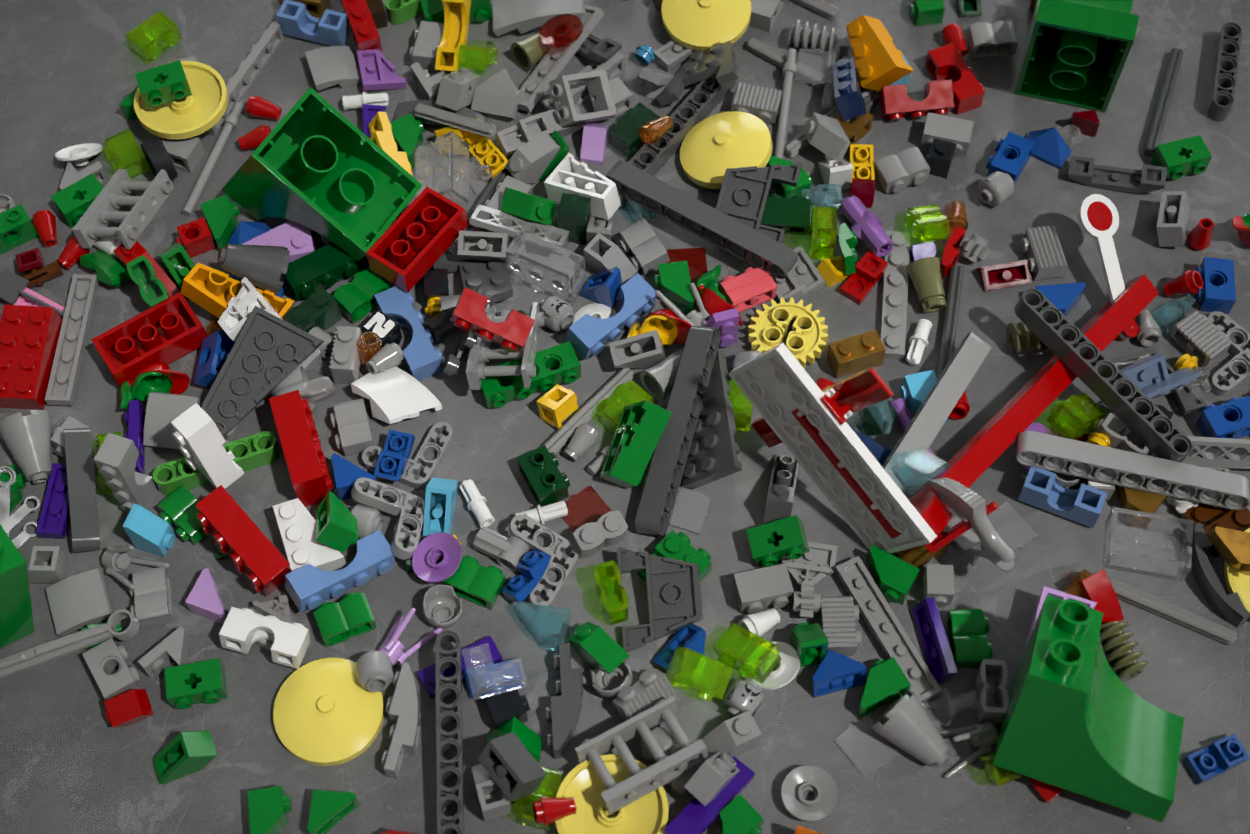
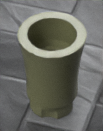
[510,26,560,71]
[906,257,947,313]

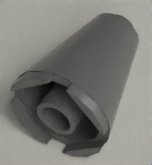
[217,244,290,295]

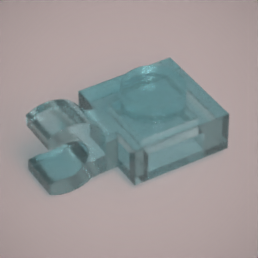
[801,184,843,209]
[1151,294,1196,335]

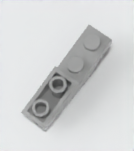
[496,105,587,156]
[381,662,421,779]

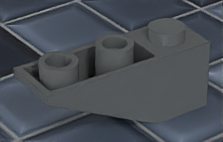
[763,455,800,524]

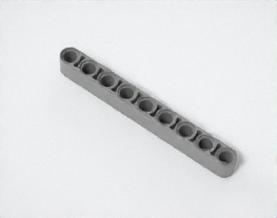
[882,332,992,491]
[1017,431,1250,510]

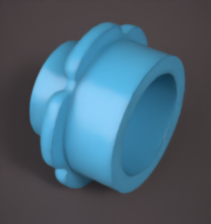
[634,45,655,65]

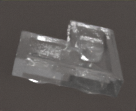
[462,643,528,700]

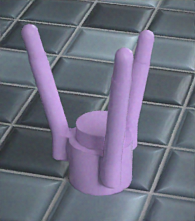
[378,608,443,666]

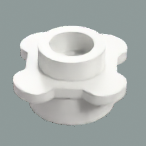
[1167,496,1200,513]

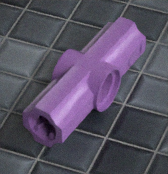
[840,195,894,257]

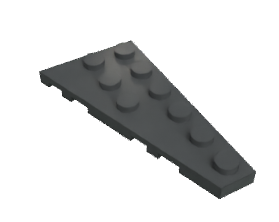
[201,306,324,438]
[682,348,742,491]

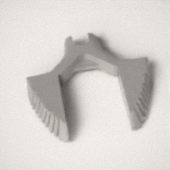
[928,477,1015,571]

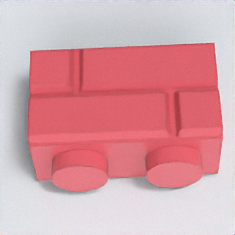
[720,266,777,313]

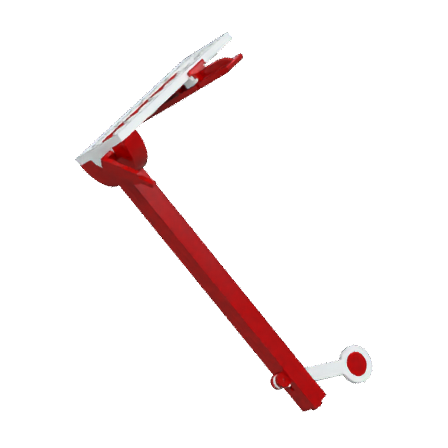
[728,194,1159,554]

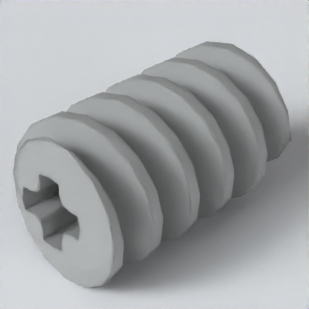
[788,19,837,56]

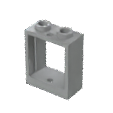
[549,70,617,128]

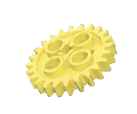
[748,297,829,369]

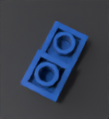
[374,429,415,482]
[501,549,551,604]
[1182,734,1250,785]

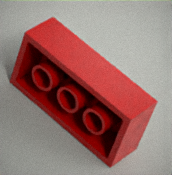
[366,187,468,292]
[91,292,207,389]
[0,305,62,410]
[269,390,334,507]
[195,485,291,597]

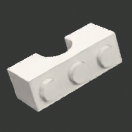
[219,607,310,669]

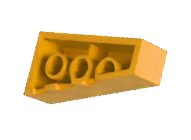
[181,263,295,321]

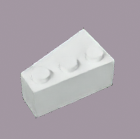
[544,153,621,220]
[171,403,245,489]
[273,498,347,571]

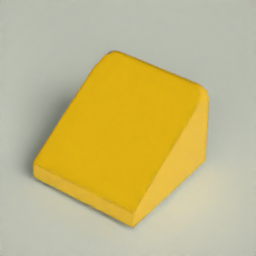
[817,257,852,287]

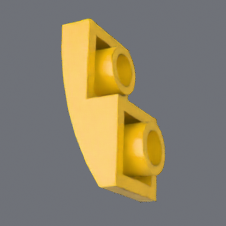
[468,137,508,178]
[849,144,875,183]

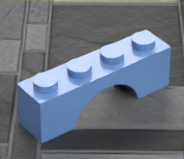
[565,273,657,359]
[374,286,444,381]
[285,530,395,612]

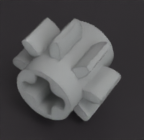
[959,233,991,263]
[793,585,821,618]

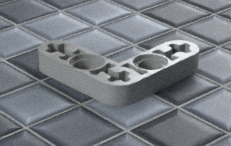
[1208,311,1250,397]
[362,422,454,490]
[351,477,425,560]
[509,514,579,611]

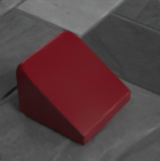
[1068,110,1100,137]
[850,178,876,208]
[15,248,45,273]

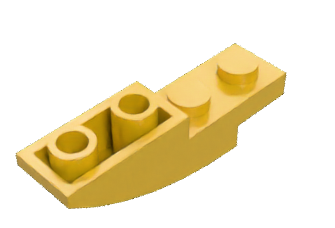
[368,112,416,202]

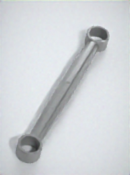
[0,609,140,679]

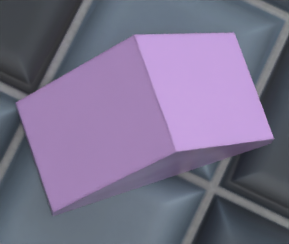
[580,123,611,164]
[185,568,227,624]

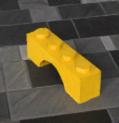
[435,0,471,75]

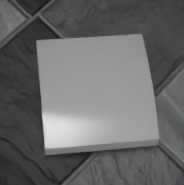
[305,46,361,91]
[770,245,826,303]
[143,392,200,449]
[45,568,113,637]

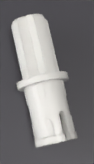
[343,92,389,110]
[906,319,933,365]
[460,479,495,528]
[515,501,568,529]

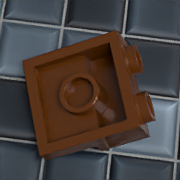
[1180,503,1250,558]

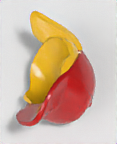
[627,309,692,346]

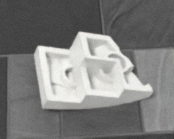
[218,277,283,342]
[351,366,442,424]

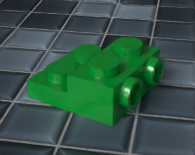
[637,530,712,582]

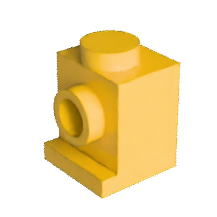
[537,384,578,429]

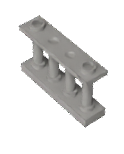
[72,169,174,249]
[465,302,545,390]
[575,696,709,815]

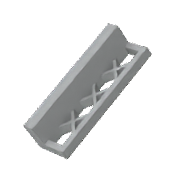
[540,52,625,111]
[469,204,570,256]
[1182,436,1250,469]

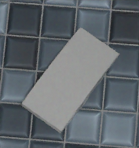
[493,0,585,36]

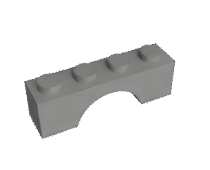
[93,433,159,513]

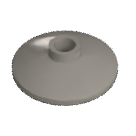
[781,765,838,822]

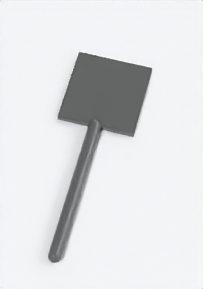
[0,268,64,316]

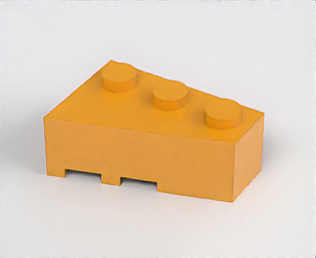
[846,15,914,91]

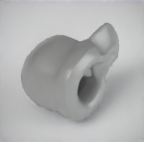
[270,364,336,412]

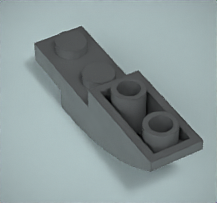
[546,643,583,759]

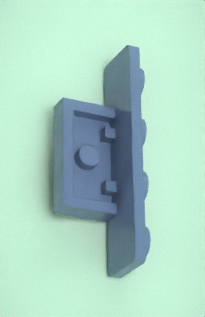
[1100,353,1200,413]

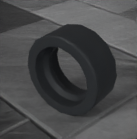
[140,137,178,180]

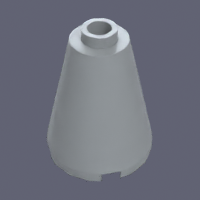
[0,410,52,484]
[871,689,948,767]

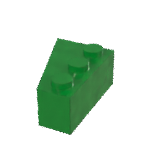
[420,0,492,24]
[600,400,672,489]

